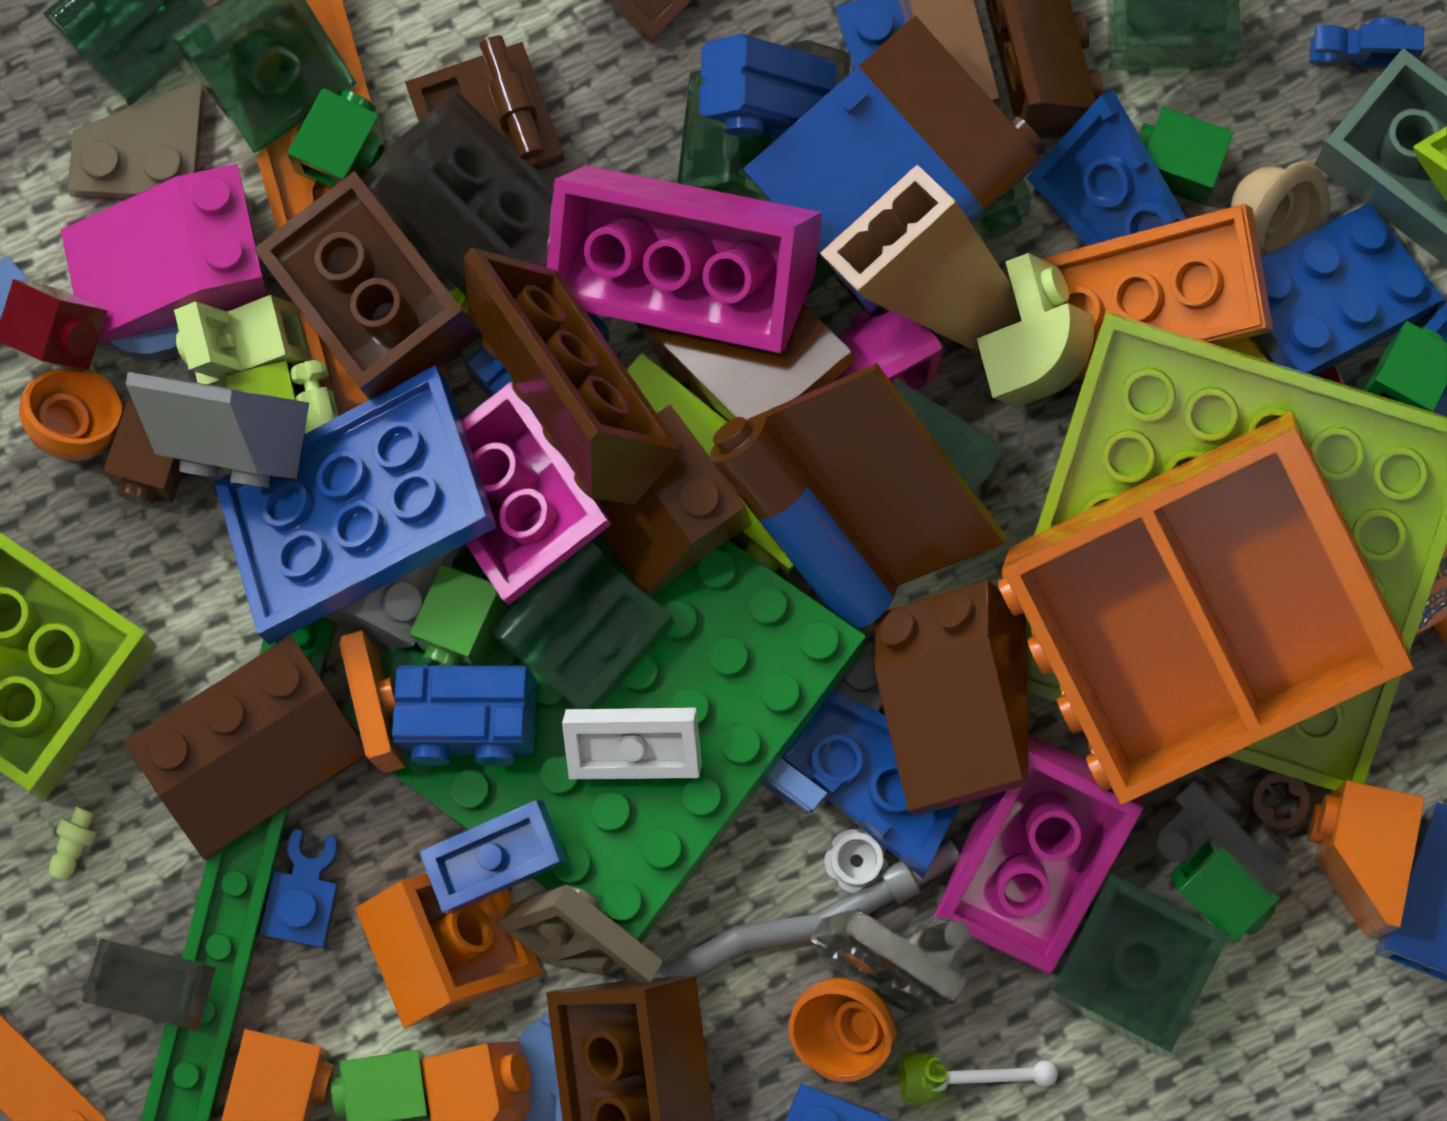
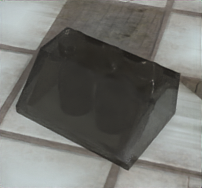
[362,91,554,298]

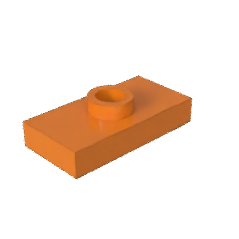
[339,630,406,774]

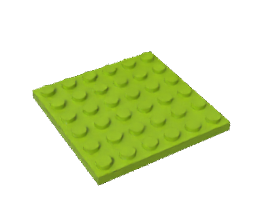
[1026,311,1447,791]

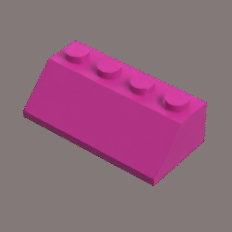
[547,165,822,353]

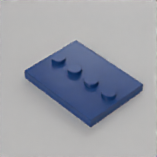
[214,365,497,645]

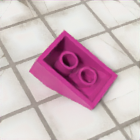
[61,164,268,344]
[462,381,612,605]
[935,733,1144,974]

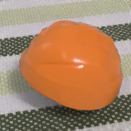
[19,368,124,462]
[789,977,897,1082]

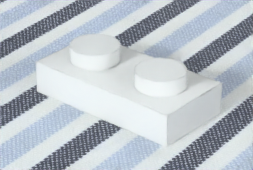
[562,708,702,779]

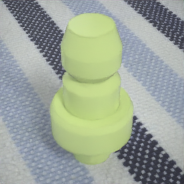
[49,806,97,881]

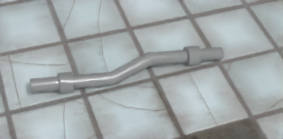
[654,840,960,977]

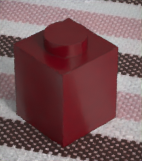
[0,279,108,370]

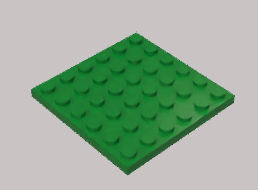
[341,534,868,944]

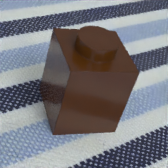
[103,400,183,506]

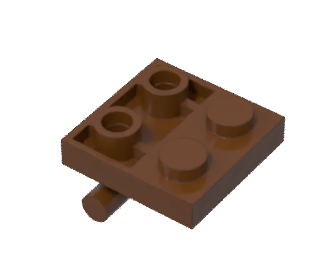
[405,35,564,201]

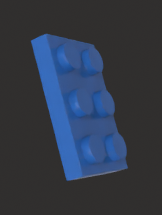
[1255,203,1444,376]

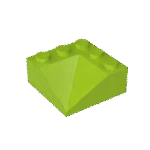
[0,532,157,802]

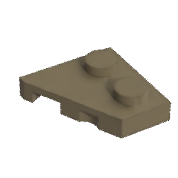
[67,82,205,200]
[498,885,663,983]

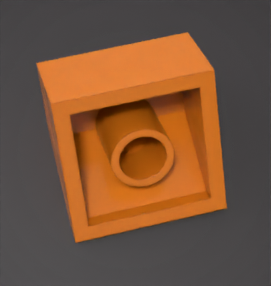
[1307,780,1425,940]
[355,873,543,1029]

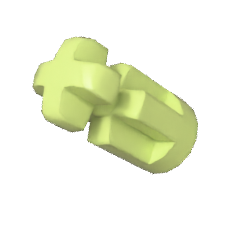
[290,360,339,434]

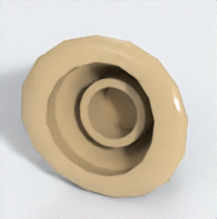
[1230,161,1331,258]

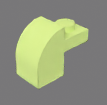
[977,253,1094,407]
[174,295,312,388]

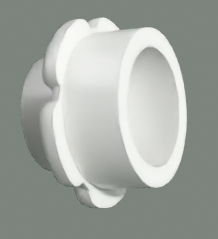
[824,829,888,893]

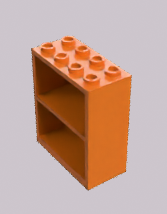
[998,411,1414,805]

